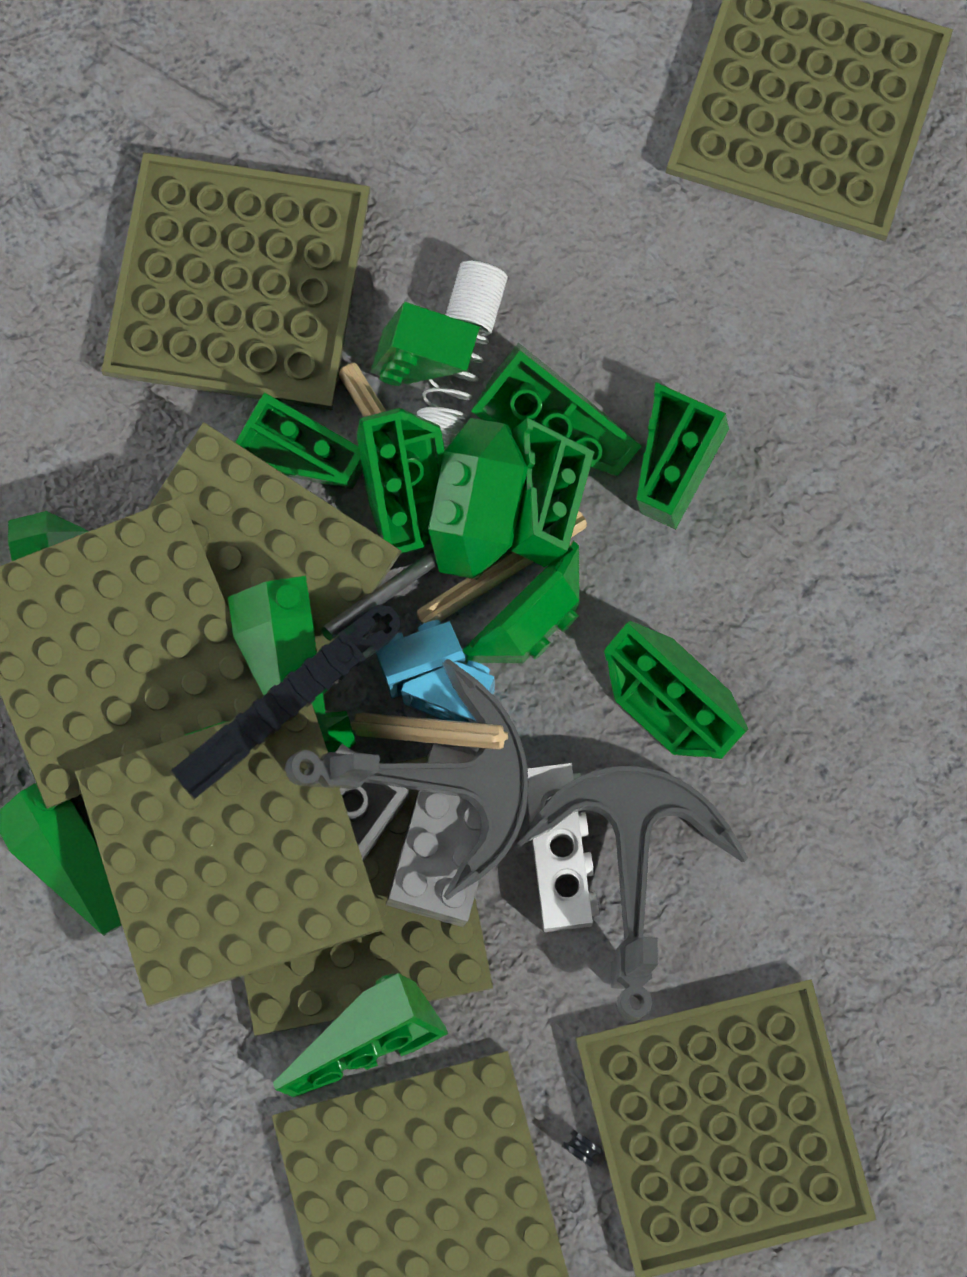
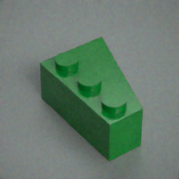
[371,301,480,386]
[636,382,729,530]
[235,392,363,489]
[511,418,594,567]

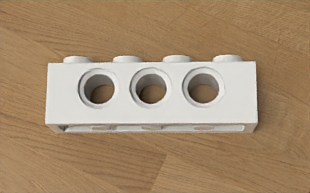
[527,763,599,932]

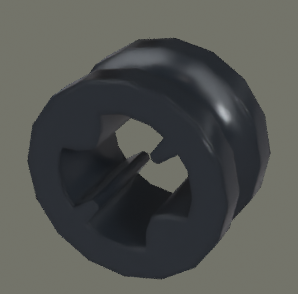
[561,1129,603,1167]

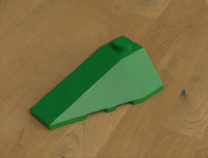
[471,343,642,476]

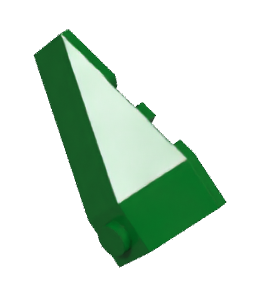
[228,576,330,743]
[0,783,122,936]
[273,973,448,1097]

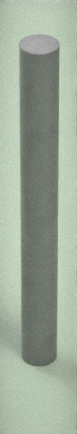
[321,549,437,641]

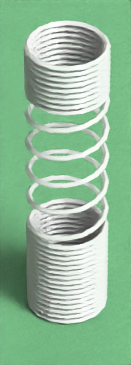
[417,261,508,450]

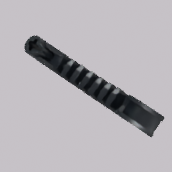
[170,605,400,800]

